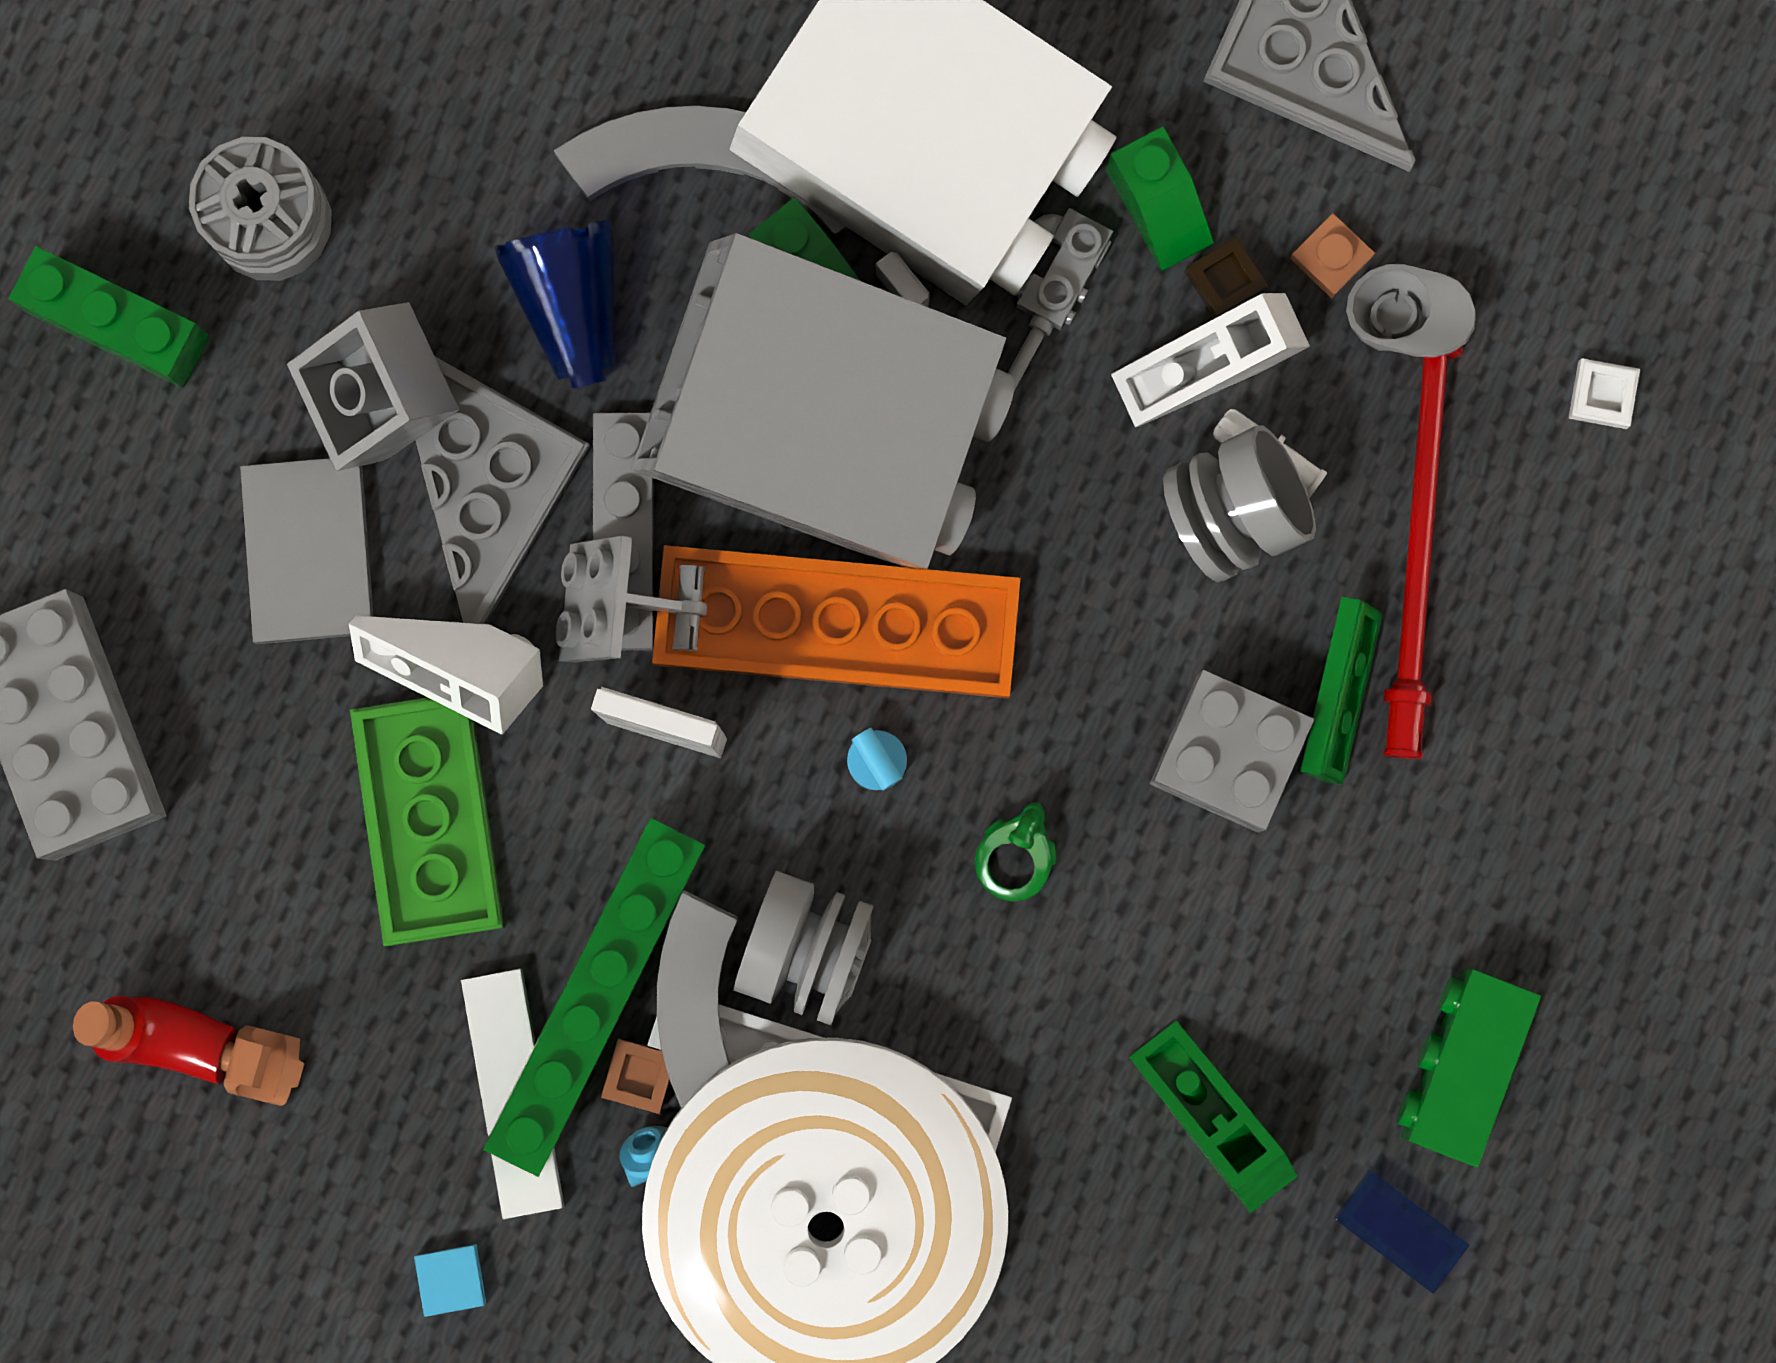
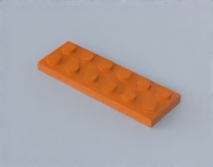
[652,545,1021,698]

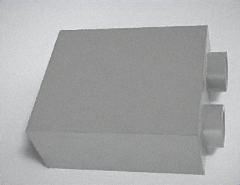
[631,233,1015,569]

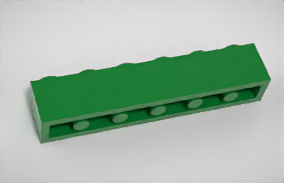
[483,818,705,1177]

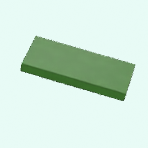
[350,698,504,946]

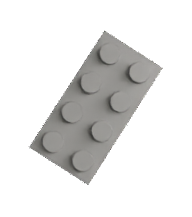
[0,589,166,861]

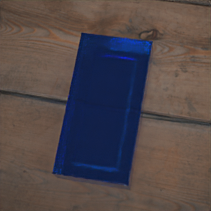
[1333,1170,1469,1294]

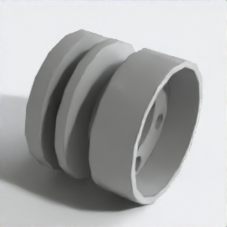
[189,137,332,281]
[1163,425,1316,582]
[733,871,874,1025]

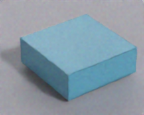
[414,1244,486,1317]

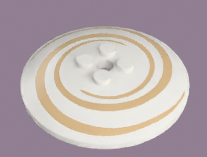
[642,1038,1008,1363]

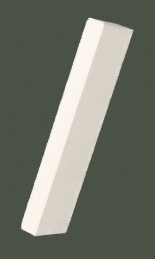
[461,969,565,1219]

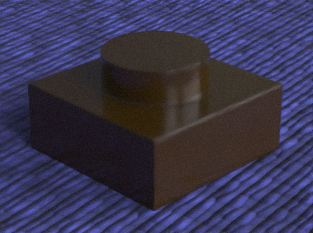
[1185,236,1268,319]

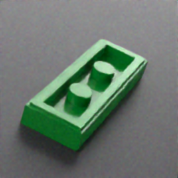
[1301,597,1383,785]

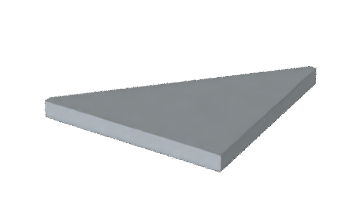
[1203,0,1415,172]
[415,357,590,624]

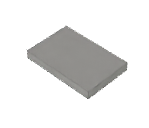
[240,458,374,644]

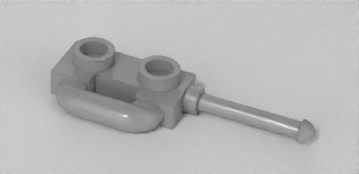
[1008,208,1113,391]

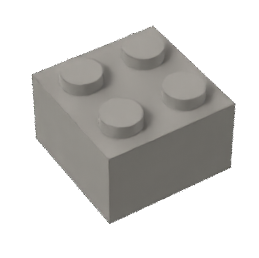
[287,302,459,471]
[1149,670,1314,833]

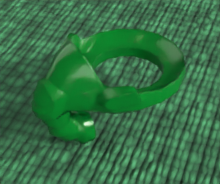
[974,803,1057,902]

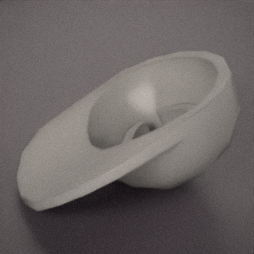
[1346,264,1476,357]

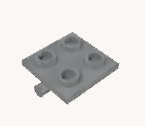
[555,536,707,663]

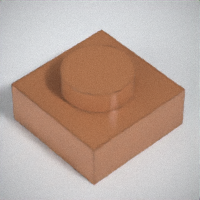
[1290,213,1375,299]
[601,1038,670,1114]

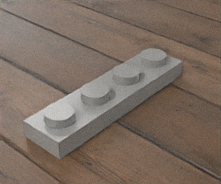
[593,413,654,650]

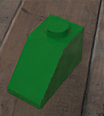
[1106,126,1214,272]

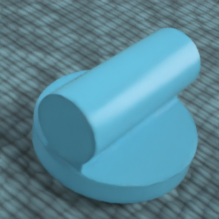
[847,727,907,791]
[619,1125,667,1187]

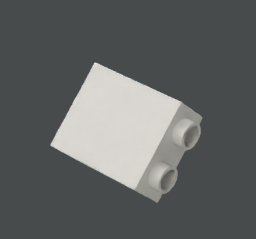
[729,0,1117,306]

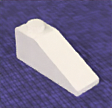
[1111,293,1310,427]
[349,616,543,735]

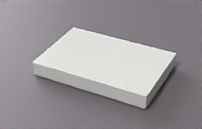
[591,687,727,758]

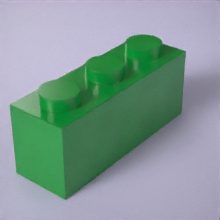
[8,246,210,388]
[1396,969,1541,1168]

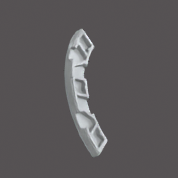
[554,106,849,238]
[657,890,738,1108]

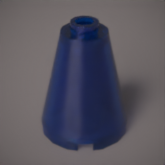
[494,220,615,389]

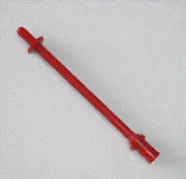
[1383,346,1463,759]

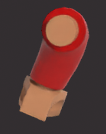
[73,996,304,1106]

